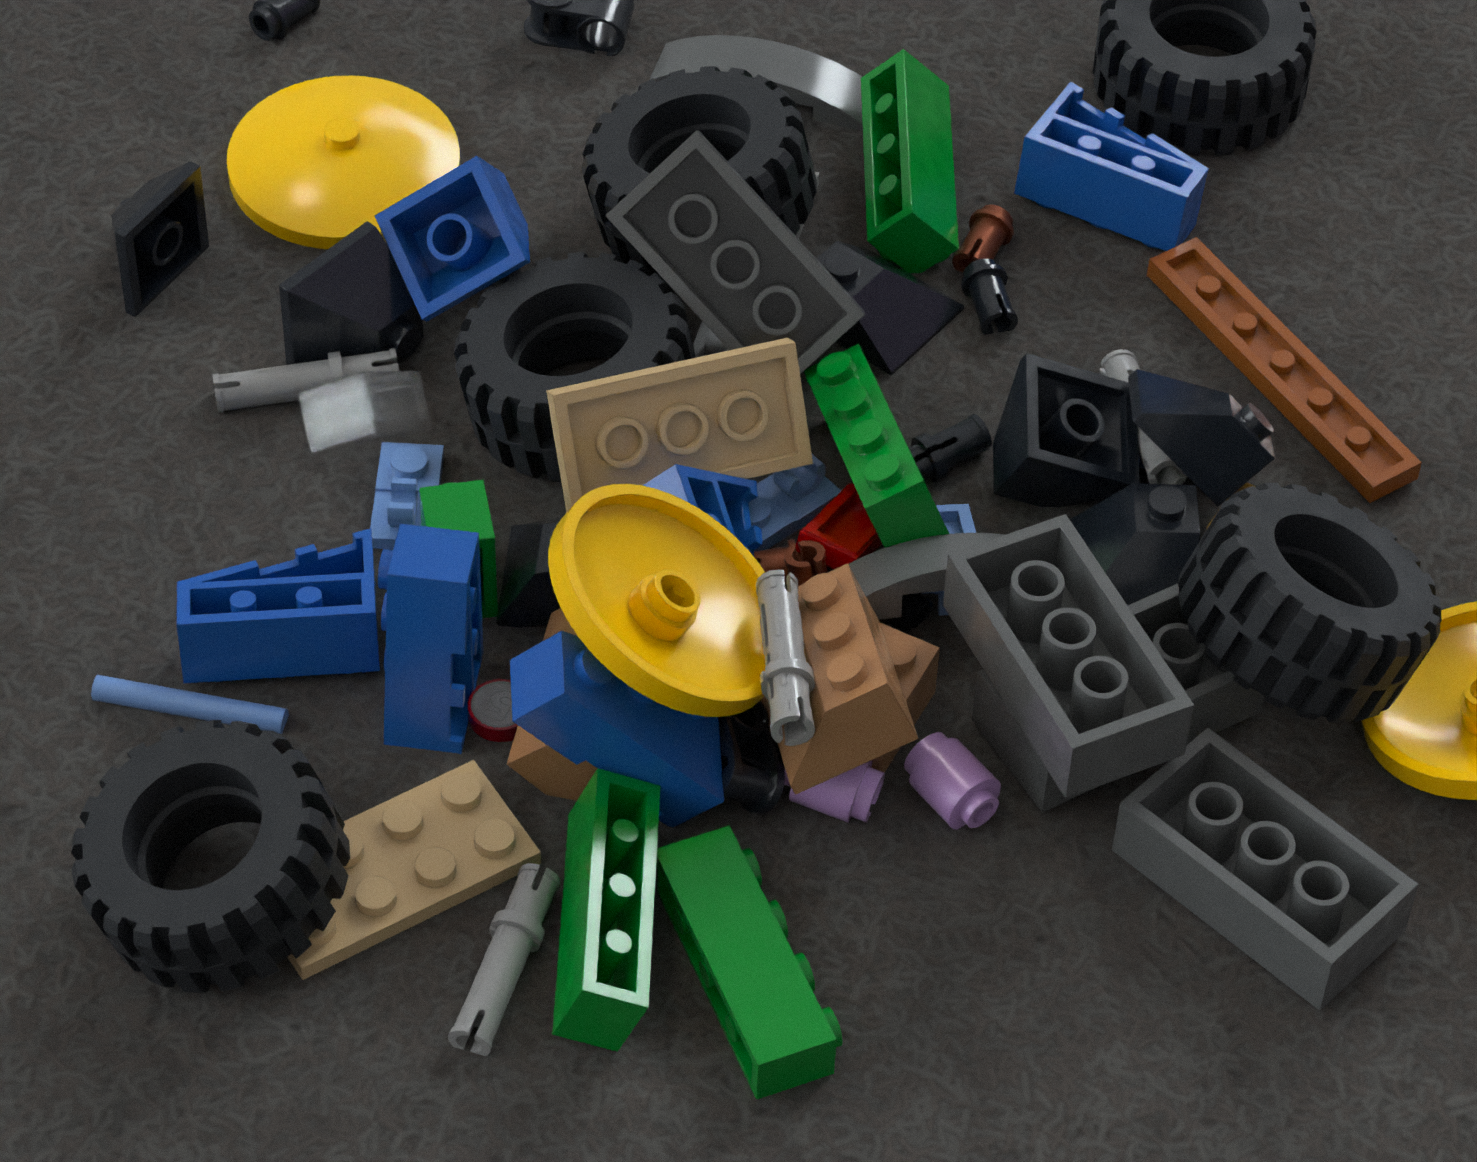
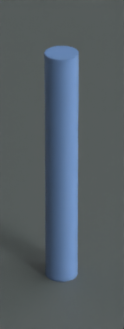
[91,675,289,734]

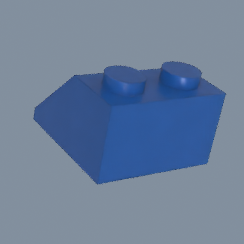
[374,156,530,322]

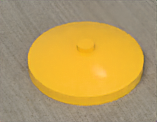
[227,75,460,249]
[548,484,766,717]
[1361,601,1477,800]

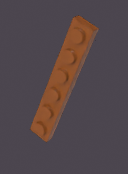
[1147,237,1422,503]

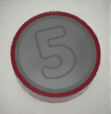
[468,679,518,742]

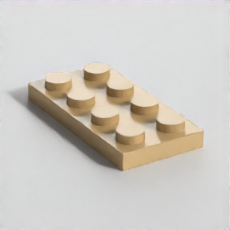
[546,338,813,513]
[288,760,541,980]

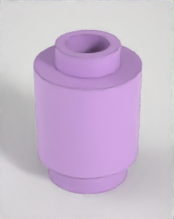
[904,732,1001,830]
[784,761,885,823]

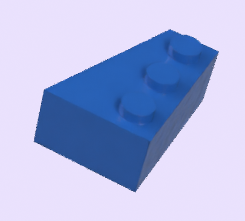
[177,528,380,683]
[510,631,724,827]

